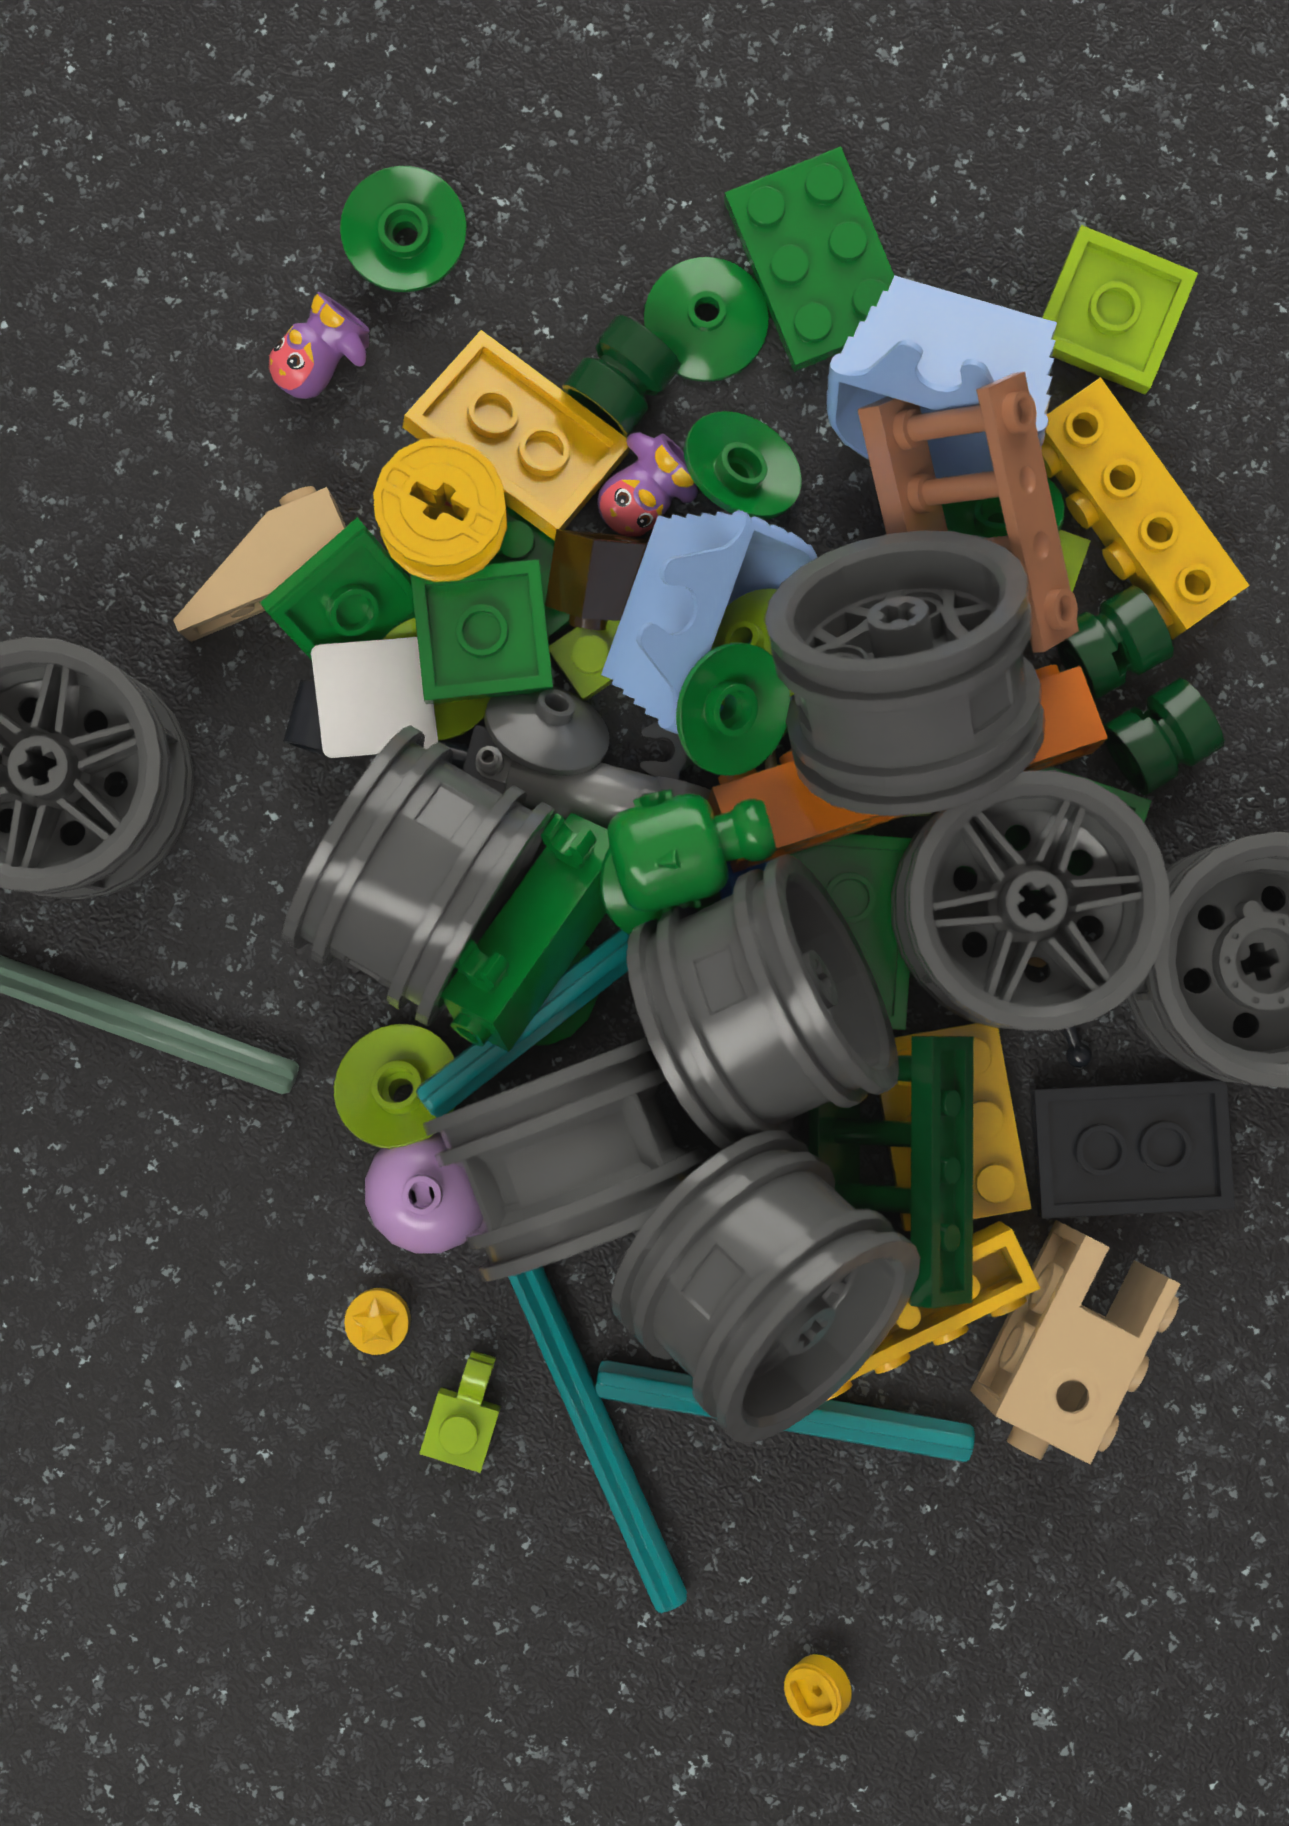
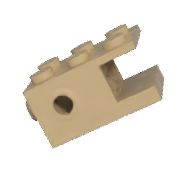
[970,1220,1180,1464]

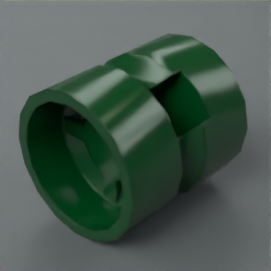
[562,314,681,438]
[1055,585,1174,700]
[1104,678,1224,795]

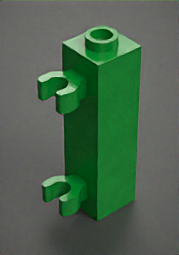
[441,813,609,1052]

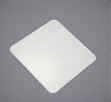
[311,637,438,758]

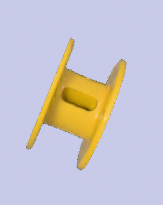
[373,437,507,582]

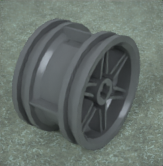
[0,637,194,900]
[891,771,1170,1030]
[1125,832,1289,1088]
[423,1037,707,1282]

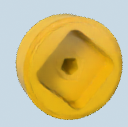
[344,1288,411,1355]
[784,1654,852,1726]

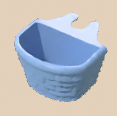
[826,275,1057,478]
[601,510,818,734]

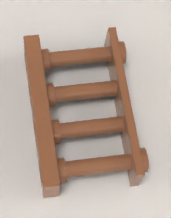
[857,371,1079,653]

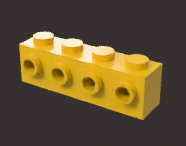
[1041,377,1250,640]
[826,1221,1040,1401]

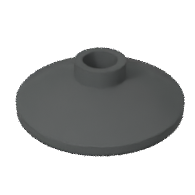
[484,685,609,776]

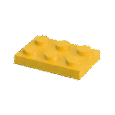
[402,330,630,541]
[879,1023,1032,1231]

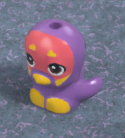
[269,292,370,399]
[597,432,698,537]

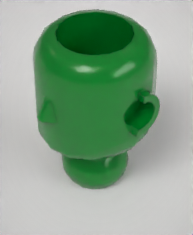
[608,789,777,913]

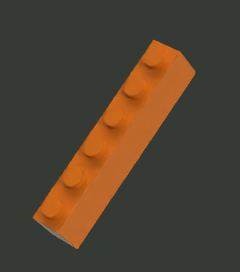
[708,665,1108,873]

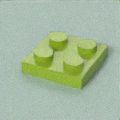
[1042,225,1198,395]

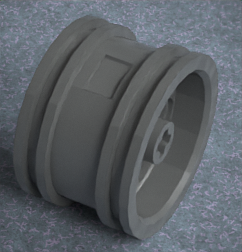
[765,531,1045,816]
[282,725,555,1026]
[627,854,899,1150]
[611,1130,920,1444]

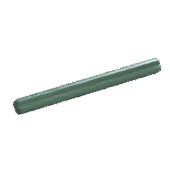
[0,955,299,1094]

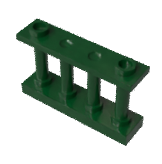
[809,1036,974,1308]

